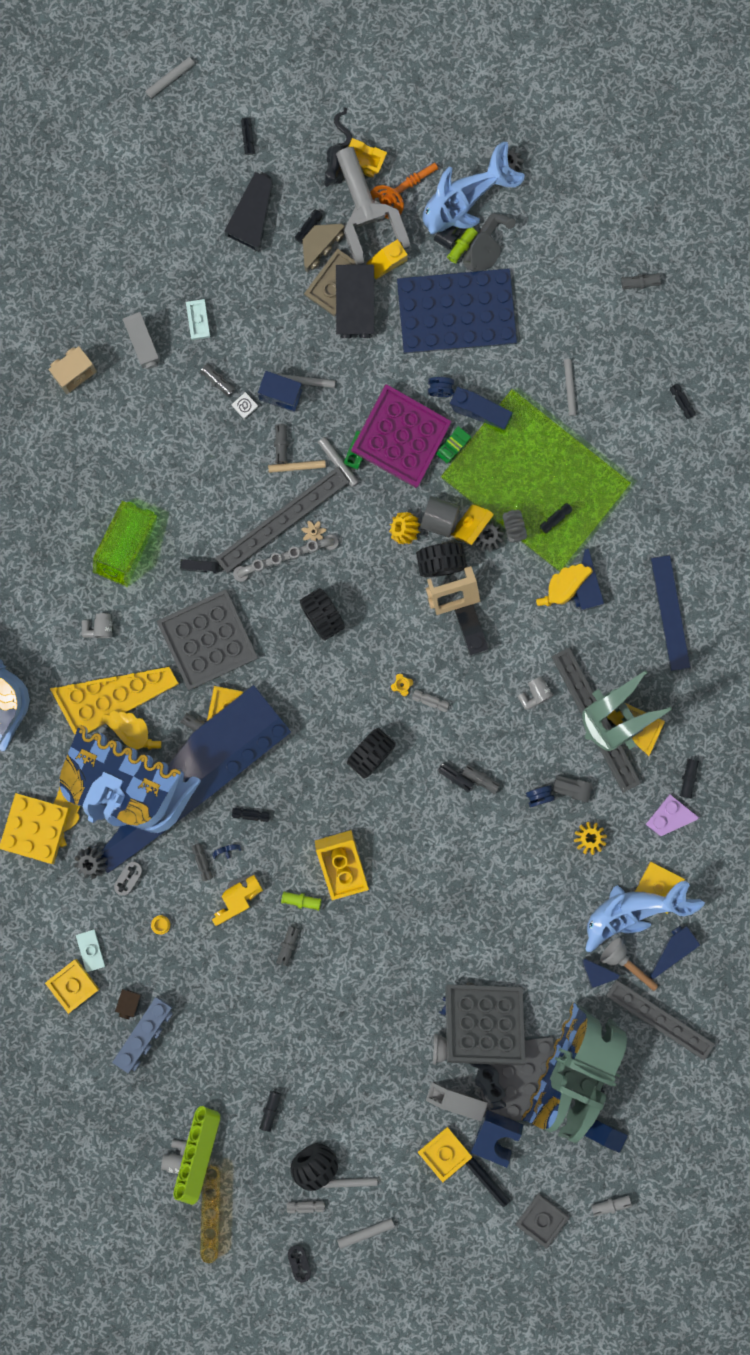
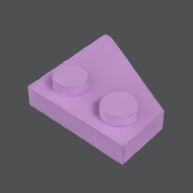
[645,794,699,837]

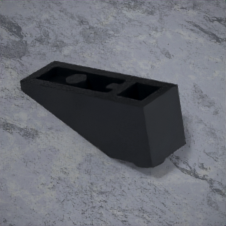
[454,604,489,657]

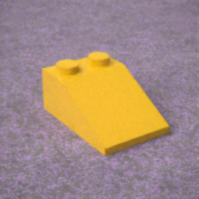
[315,830,369,900]

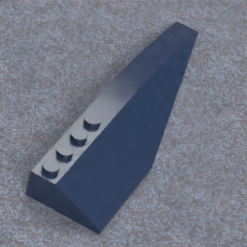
[101,685,291,873]

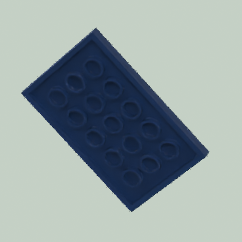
[397,269,517,354]

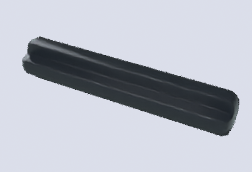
[466,1158,510,1207]

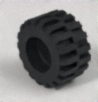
[416,542,467,577]
[300,588,345,641]
[347,728,396,779]

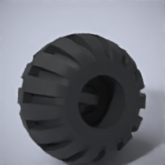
[290,1143,338,1191]

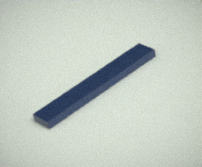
[651,555,690,671]

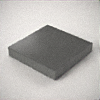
[515,1193,570,1249]

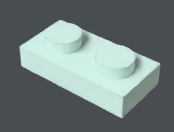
[186,299,210,340]

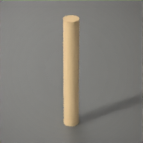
[268,460,326,473]

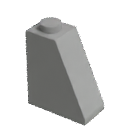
[123,312,160,369]
[426,1082,488,1121]

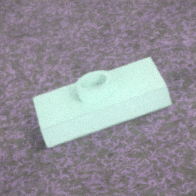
[76,930,105,972]

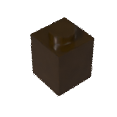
[115,989,142,1020]

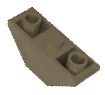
[302,224,345,272]

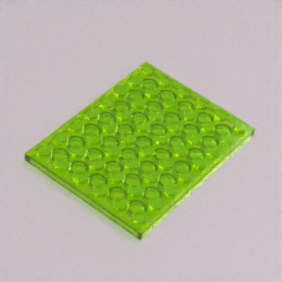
[440,389,631,572]

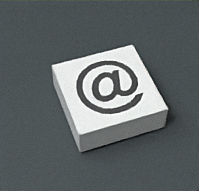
[231,392,258,420]

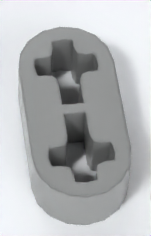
[114,862,142,896]

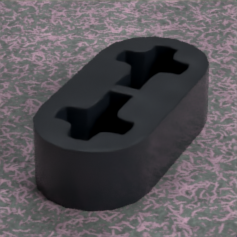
[288,1245,311,1283]

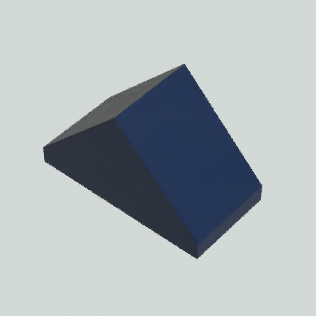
[582,958,620,988]
[584,1120,628,1153]

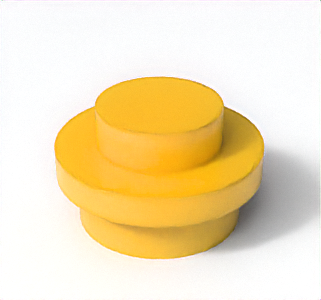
[151,915,171,935]

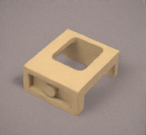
[425,566,480,615]

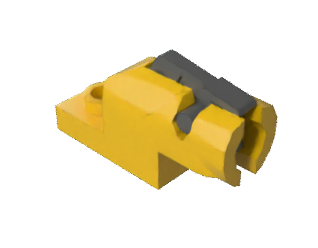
[212,875,263,926]

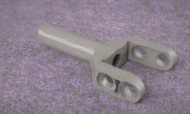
[336,147,410,265]

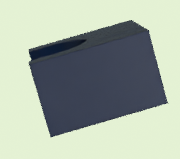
[258,371,303,413]
[471,1110,524,1168]

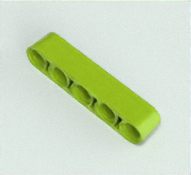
[173,1106,220,1205]

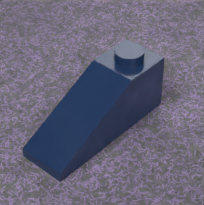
[450,387,513,430]
[573,549,604,612]
[649,925,700,979]

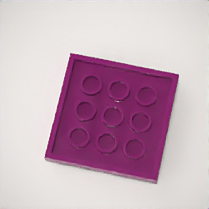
[350,384,452,488]

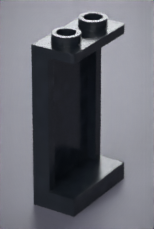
[336,265,374,338]

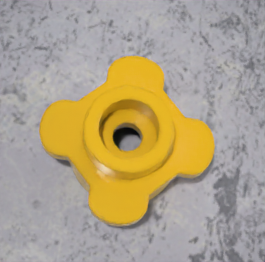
[391,674,413,696]

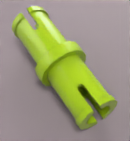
[447,228,478,264]
[281,891,322,911]

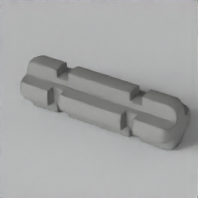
[412,690,449,712]
[287,1201,325,1213]

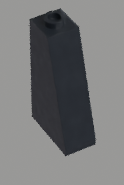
[224,172,273,252]

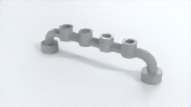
[233,535,338,582]

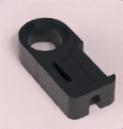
[180,559,219,573]

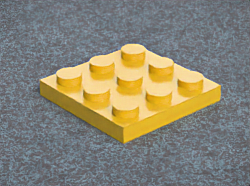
[0,793,70,865]

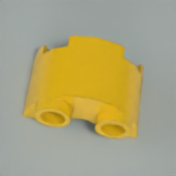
[349,138,387,178]

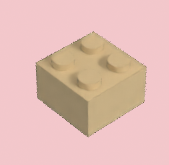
[49,346,97,394]

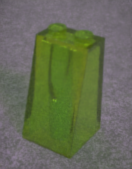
[93,501,157,587]

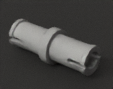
[591,1195,632,1217]

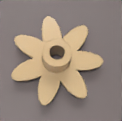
[301,521,326,541]

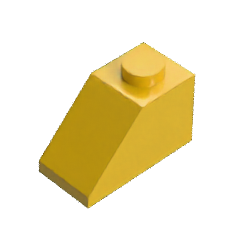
[366,239,408,280]

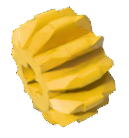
[389,512,421,545]
[574,822,607,855]

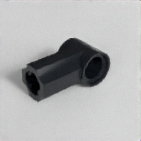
[433,226,463,250]

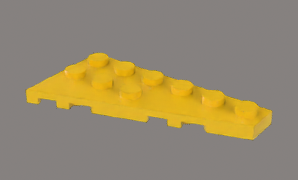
[50,667,179,734]

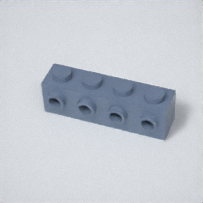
[112,996,173,1073]

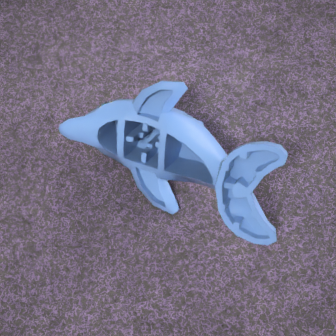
[422,142,525,234]
[585,881,705,952]

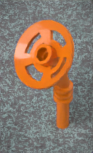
[370,163,438,219]

